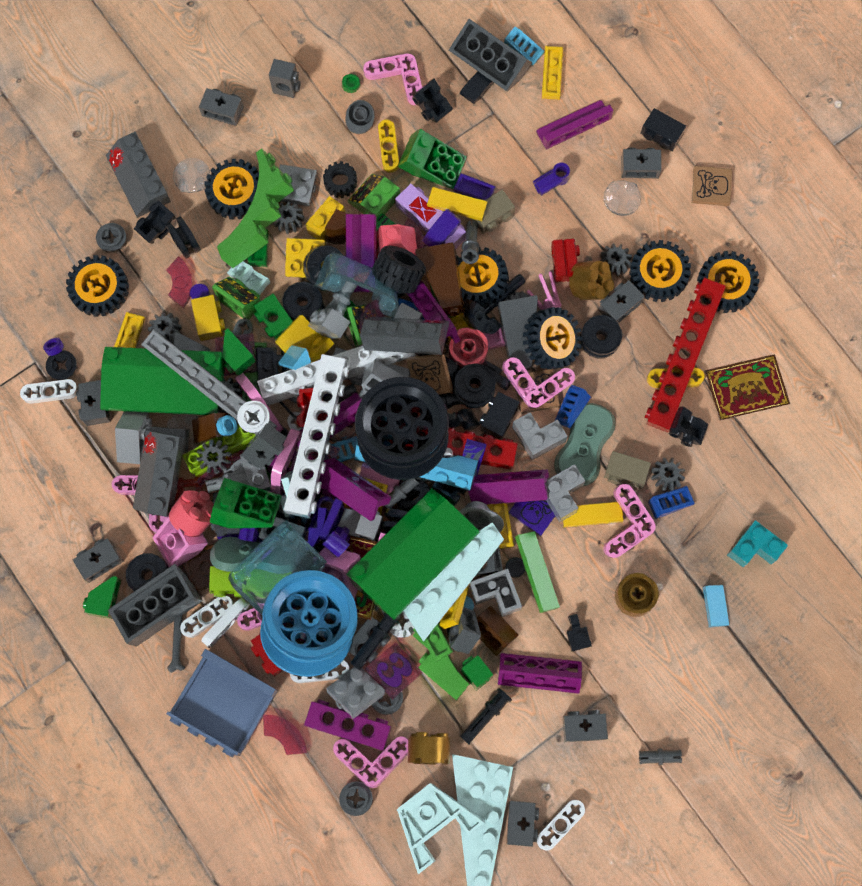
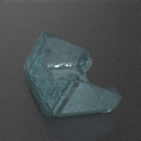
[314,253,399,318]
[228,520,327,615]

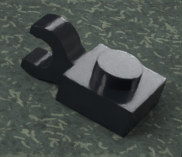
[482,360,511,391]
[449,408,480,430]
[566,614,592,652]

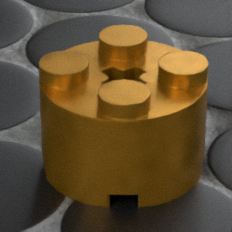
[569,261,614,300]
[615,573,659,617]
[408,732,450,765]

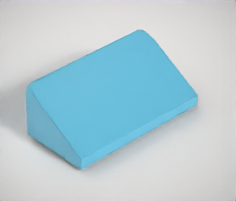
[278,345,311,370]
[703,585,729,628]

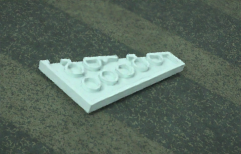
[403,522,504,642]
[452,754,513,886]

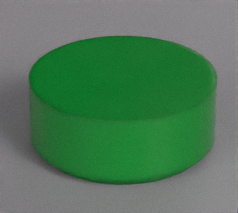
[342,74,360,93]

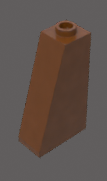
[415,242,464,317]

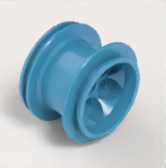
[260,570,358,677]

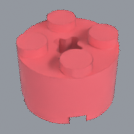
[449,328,488,370]
[169,490,214,537]

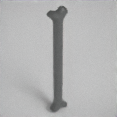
[167,573,188,673]

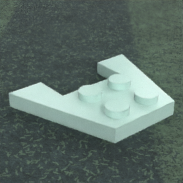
[397,783,485,874]

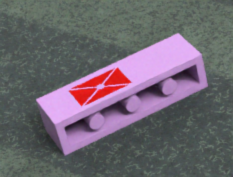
[395,184,466,249]

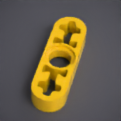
[378,120,399,173]
[647,368,705,388]

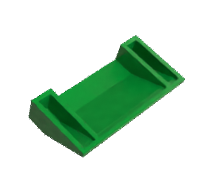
[100,347,225,415]
[346,489,480,620]

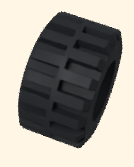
[372,245,426,294]

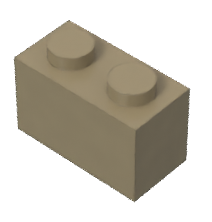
[473,189,515,234]
[604,451,651,490]

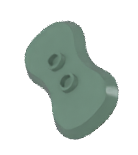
[554,403,615,486]
[210,537,298,574]

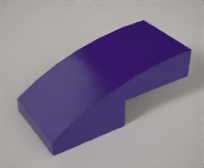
[422,209,462,247]
[308,508,329,549]

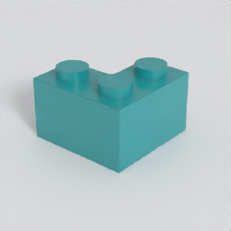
[727,520,788,567]

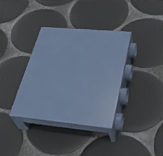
[166,649,278,758]

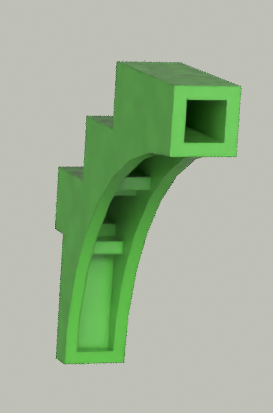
[217,148,294,268]
[413,622,470,700]

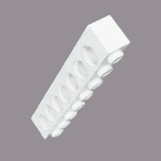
[257,346,415,405]
[284,354,349,518]

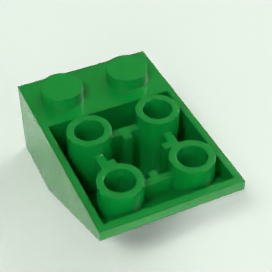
[398,129,467,189]
[209,478,282,528]

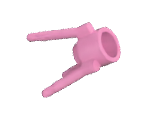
[527,271,562,310]

